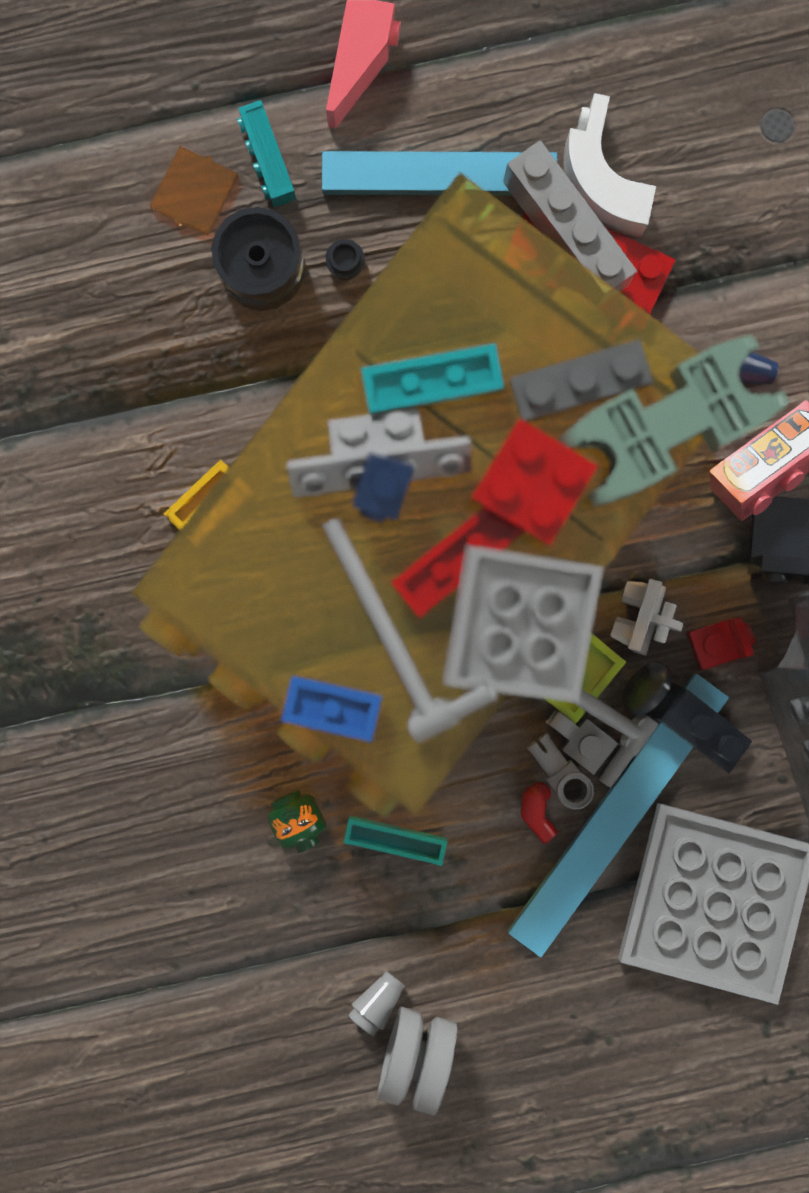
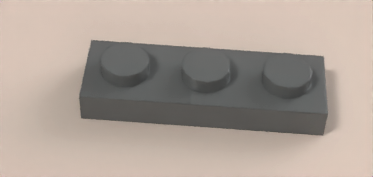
[508,339,653,422]

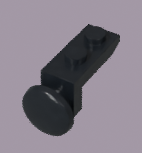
[623,662,752,774]

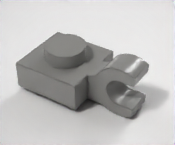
[546,710,618,775]

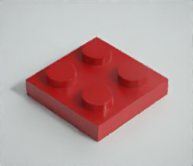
[470,418,599,547]

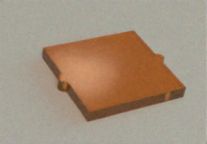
[150,146,238,236]

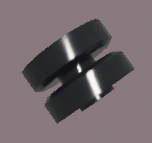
[211,207,305,311]

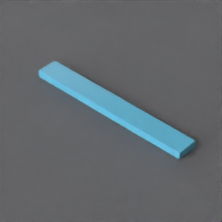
[507,673,729,957]

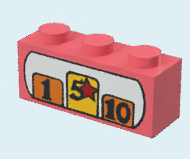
[709,400,809,521]

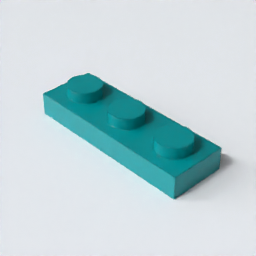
[361,343,504,415]

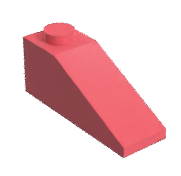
[326,0,401,128]

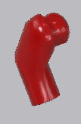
[520,782,558,844]

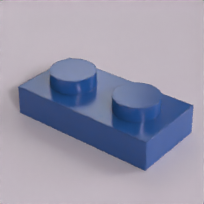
[281,676,382,742]

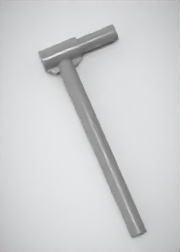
[322,518,497,743]
[572,688,659,788]

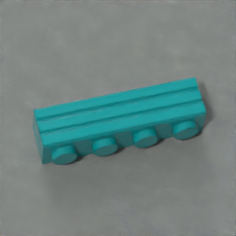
[237,100,297,207]
[343,815,448,866]

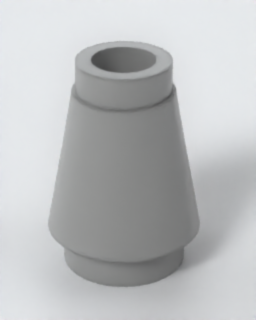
[348,971,405,1036]

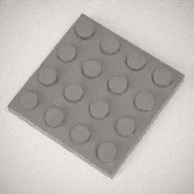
[618,803,809,1005]

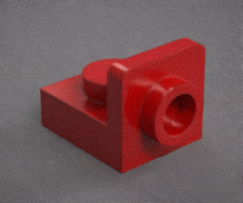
[686,617,755,670]

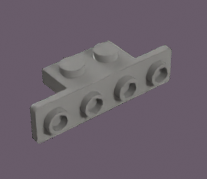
[287,408,472,497]

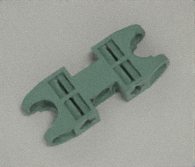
[558,335,790,507]

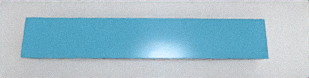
[322,151,557,196]

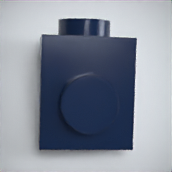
[353,451,414,523]

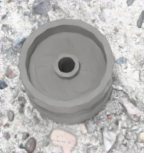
[377,1007,457,1116]

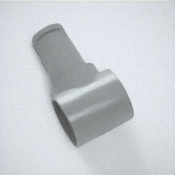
[527,733,594,810]

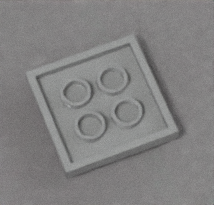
[443,545,603,702]

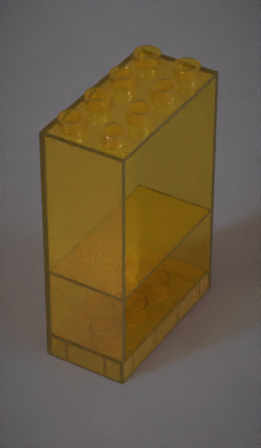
[131,172,744,818]

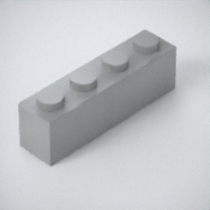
[503,140,637,309]

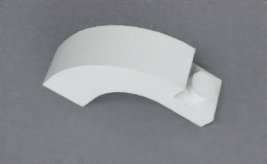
[564,93,656,238]

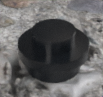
[326,239,365,280]

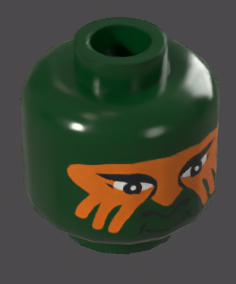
[267,790,326,853]

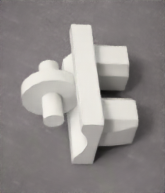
[611,579,683,656]

